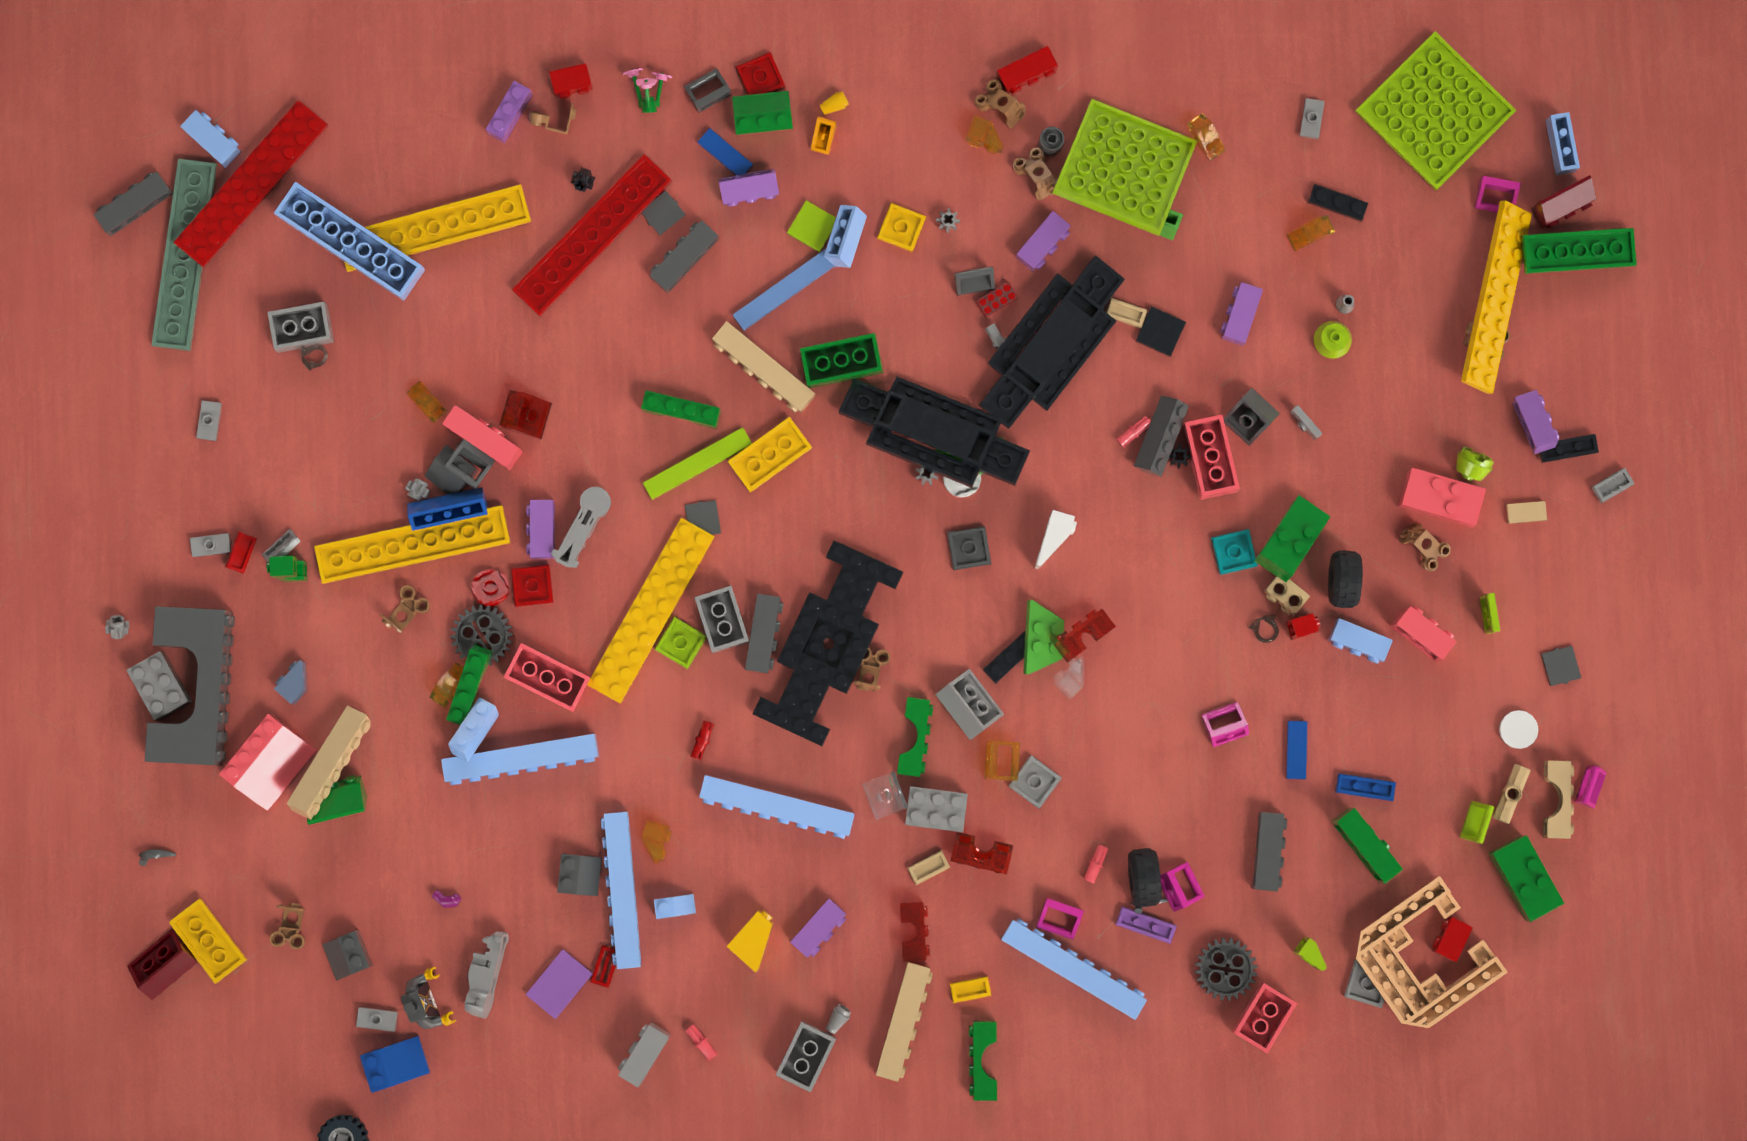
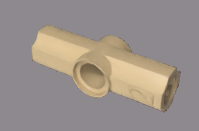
[1493,764,1531,824]

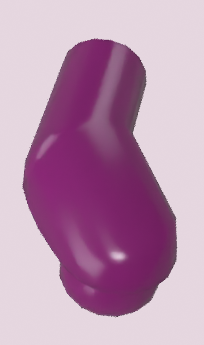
[431,890,461,908]

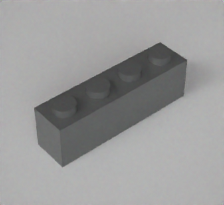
[93,171,173,236]
[650,220,719,294]
[1134,396,1189,477]
[745,593,784,674]
[1252,812,1287,892]

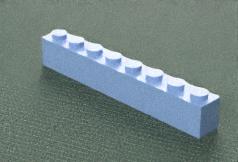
[441,734,599,785]
[699,775,855,839]
[601,812,642,969]
[1001,919,1147,1020]

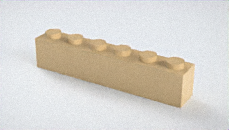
[712,321,815,413]
[286,706,371,820]
[876,962,933,1082]

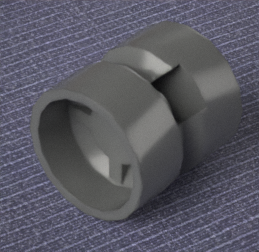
[1038,127,1064,156]

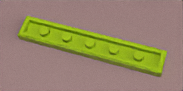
[643,428,752,500]

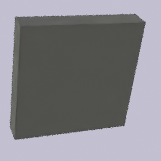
[947,526,991,571]

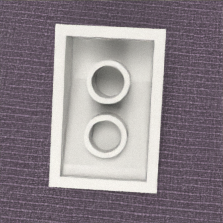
[1035,510,1077,569]

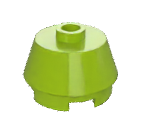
[1314,321,1352,359]
[1456,446,1494,481]

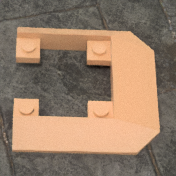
[1356,876,1508,1028]

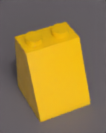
[726,910,773,973]

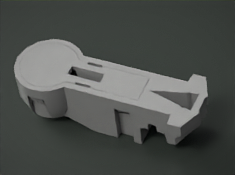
[551,487,611,568]
[465,932,509,1019]

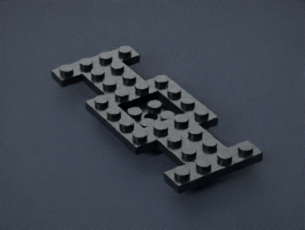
[753,540,904,747]

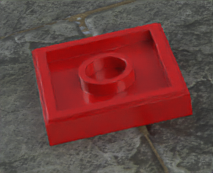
[736,52,786,95]
[511,565,554,607]

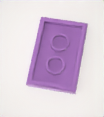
[526,949,593,1019]

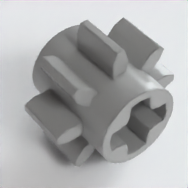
[936,208,960,233]
[916,468,938,485]
[405,478,430,501]
[105,615,130,639]

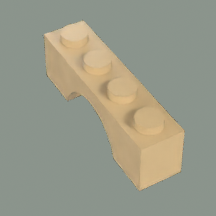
[1543,761,1574,839]

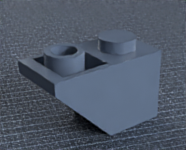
[274,660,307,705]

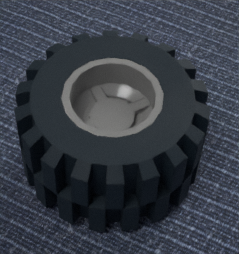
[317,1115,369,1141]

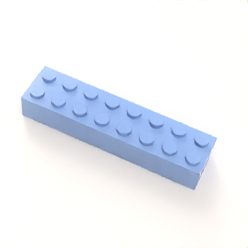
[274,182,425,301]

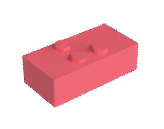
[442,405,523,471]
[1183,415,1240,500]
[1398,468,1486,528]
[503,643,590,712]

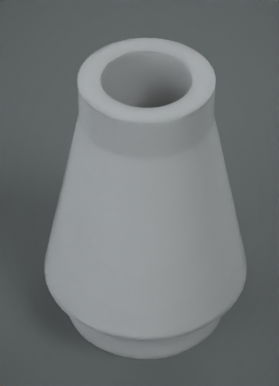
[1336,295,1355,314]
[826,1004,851,1034]

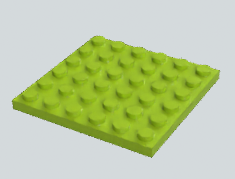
[1355,31,1516,191]
[1053,99,1197,236]

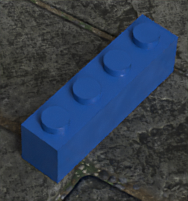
[407,487,488,531]

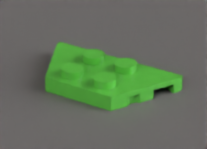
[1023,600,1064,674]

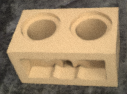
[1264,576,1310,615]

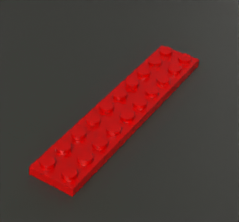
[173,100,328,268]
[512,154,672,317]

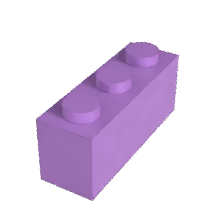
[486,81,533,144]
[718,169,779,206]
[1016,211,1071,272]
[1220,282,1263,346]
[1513,390,1559,454]
[526,500,555,559]
[790,898,846,958]

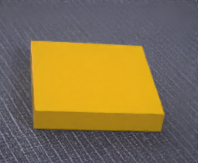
[877,203,926,252]

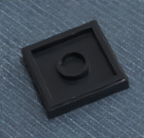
[1135,306,1186,357]

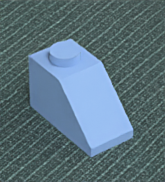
[654,894,696,919]

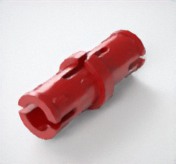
[690,720,715,760]

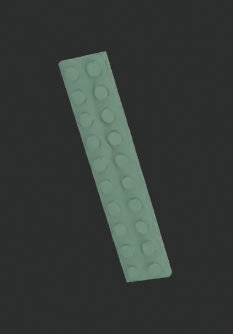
[151,159,217,351]

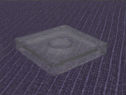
[862,772,908,820]

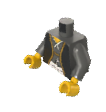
[401,967,456,1029]

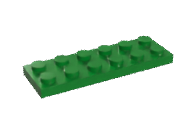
[1521,228,1637,274]

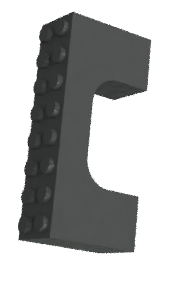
[145,606,235,766]

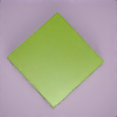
[787,200,836,253]
[1479,593,1500,634]
[655,617,707,669]

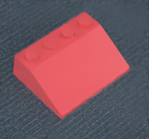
[219,714,317,811]

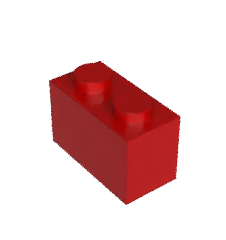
[549,63,593,99]
[1286,613,1320,640]
[1432,917,1473,962]

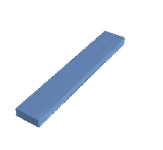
[733,249,835,331]

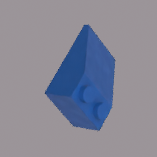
[360,1036,430,1093]

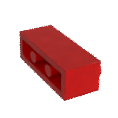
[996,46,1058,95]

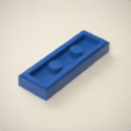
[697,128,753,176]
[1286,721,1308,779]
[1335,773,1396,802]

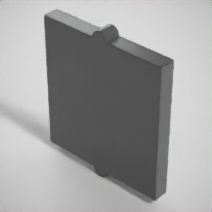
[642,191,686,236]
[685,500,721,535]
[1541,646,1581,686]

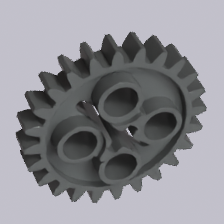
[450,604,514,666]
[1194,938,1258,1001]

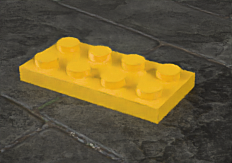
[728,417,812,493]
[169,898,247,984]

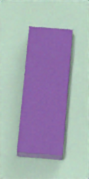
[1115,906,1177,944]

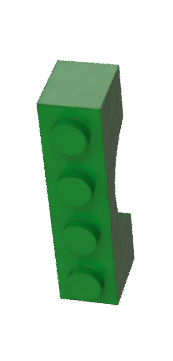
[641,390,721,429]
[266,556,307,582]
[446,645,493,725]
[897,697,933,777]
[969,1021,997,1101]

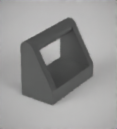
[684,68,732,113]
[954,266,995,296]
[443,439,495,489]

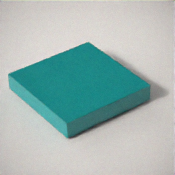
[1211,529,1258,575]

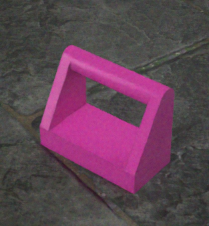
[1475,176,1521,213]
[1201,702,1249,747]
[1575,765,1607,809]
[1160,862,1205,912]
[1037,898,1084,940]

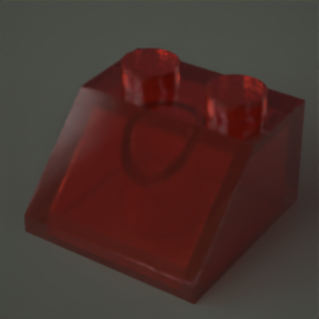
[499,390,552,439]

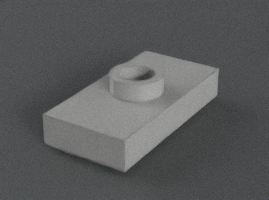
[1299,98,1325,139]
[196,400,222,441]
[1290,405,1322,441]
[1591,468,1635,504]
[262,529,301,562]
[190,533,231,558]
[356,1007,398,1032]

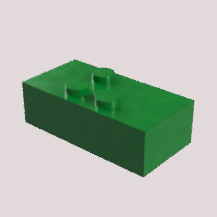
[800,333,884,389]
[1254,495,1331,582]
[1331,808,1403,884]
[1488,835,1565,922]

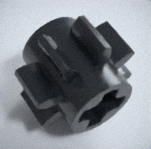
[571,167,595,192]
[1169,445,1191,469]

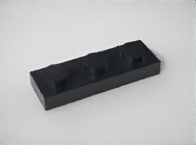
[1308,184,1368,222]
[1539,434,1599,463]
[983,631,1025,684]

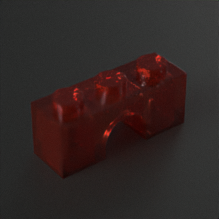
[1053,609,1116,663]
[950,832,1013,875]
[900,902,930,962]

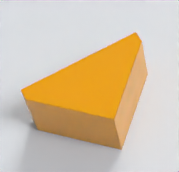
[810,117,837,155]

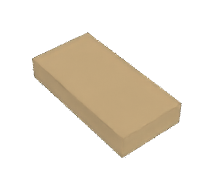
[1106,298,1147,329]
[1506,501,1547,524]
[907,850,950,885]

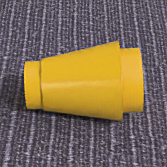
[820,91,849,115]

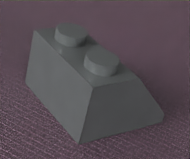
[1223,388,1280,446]
[425,445,479,495]
[557,854,602,896]
[322,930,373,981]

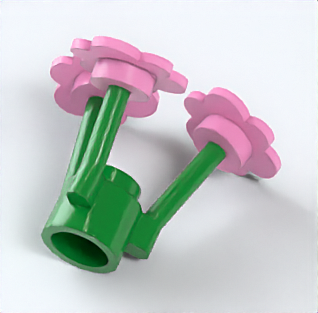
[623,68,673,113]

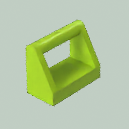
[1459,801,1494,844]
[1293,936,1326,971]

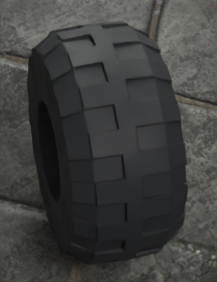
[1328,550,1363,608]
[1128,848,1162,907]

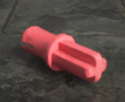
[1116,416,1151,448]
[1083,845,1108,884]
[686,1024,718,1061]

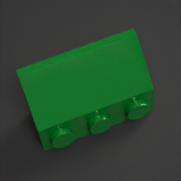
[732,91,793,135]
[307,775,367,825]

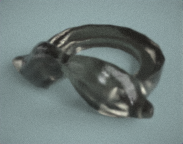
[300,344,328,371]
[1248,615,1279,643]

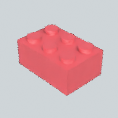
[1390,606,1456,662]
[1231,982,1297,1054]

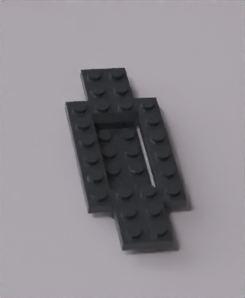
[978,255,1125,429]
[839,376,1030,488]

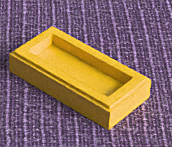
[950,976,991,1003]

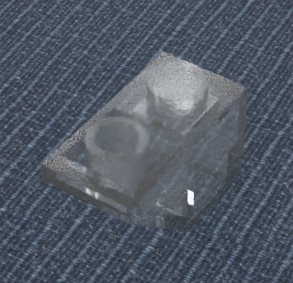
[1053,656,1084,700]

